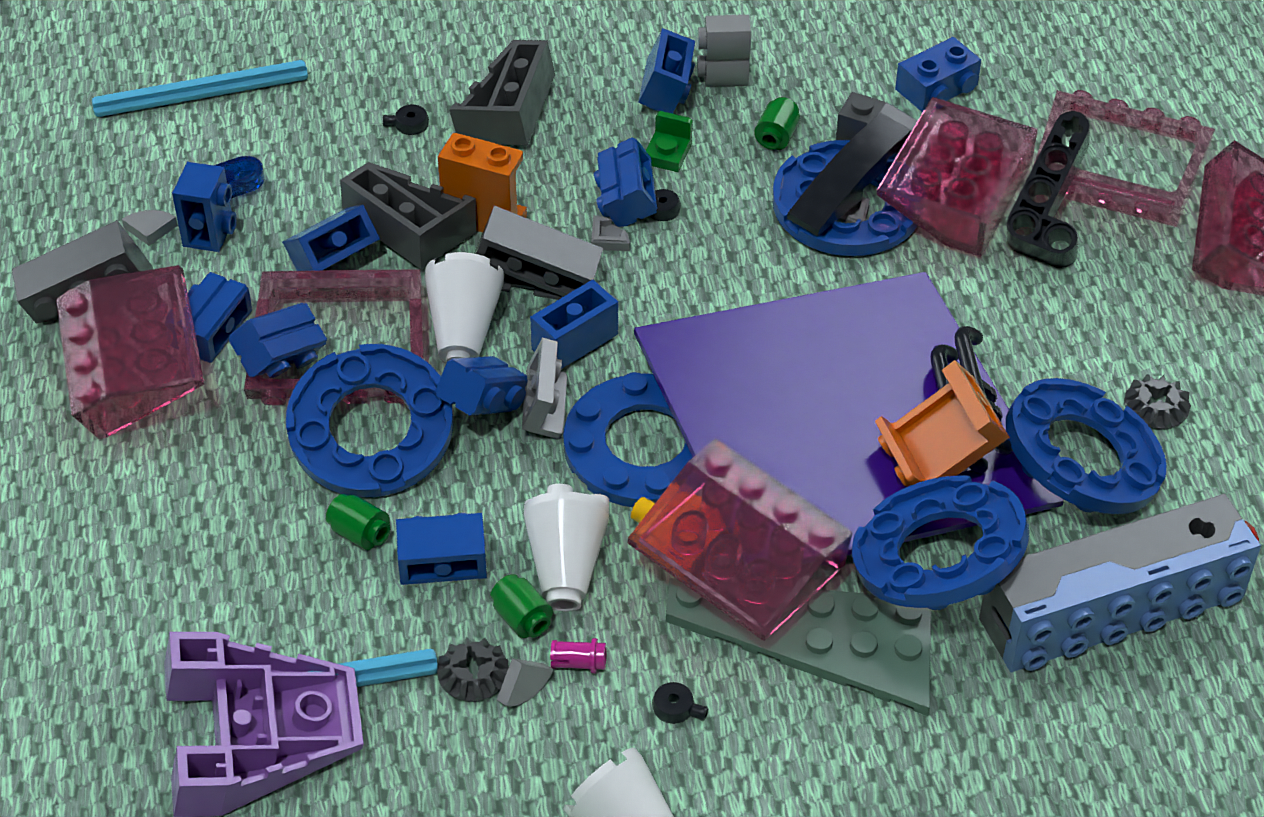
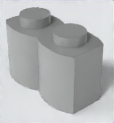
[697,15,751,87]

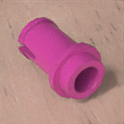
[550,638,607,674]

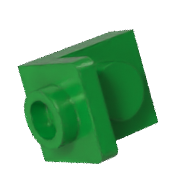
[646,111,693,172]

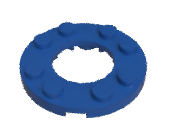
[772,140,924,256]
[286,344,453,497]
[563,372,707,508]
[1005,378,1167,514]
[852,476,1030,610]

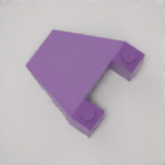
[164,632,364,817]

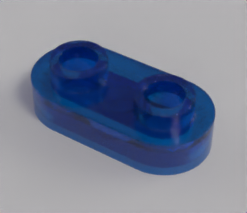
[214,156,265,199]

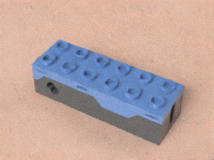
[979,493,1261,673]

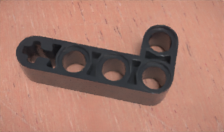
[1006,111,1090,268]

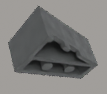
[449,40,555,145]

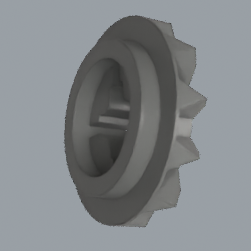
[1124,374,1191,429]
[437,637,509,701]

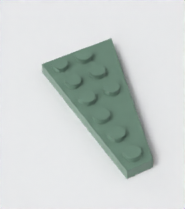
[666,578,931,716]

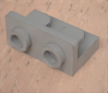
[522,337,567,439]

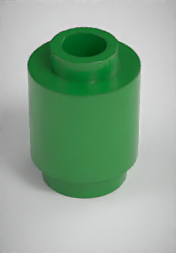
[754,97,800,150]
[326,494,391,550]
[490,574,553,638]

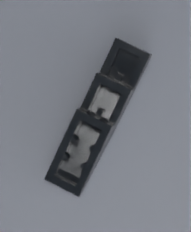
[787,113,911,236]

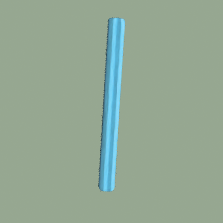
[92,60,308,117]

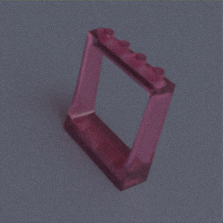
[1033,90,1215,227]
[244,269,425,405]

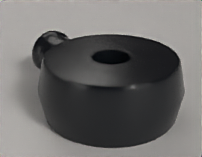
[383,104,429,135]
[650,189,681,221]
[652,682,708,724]

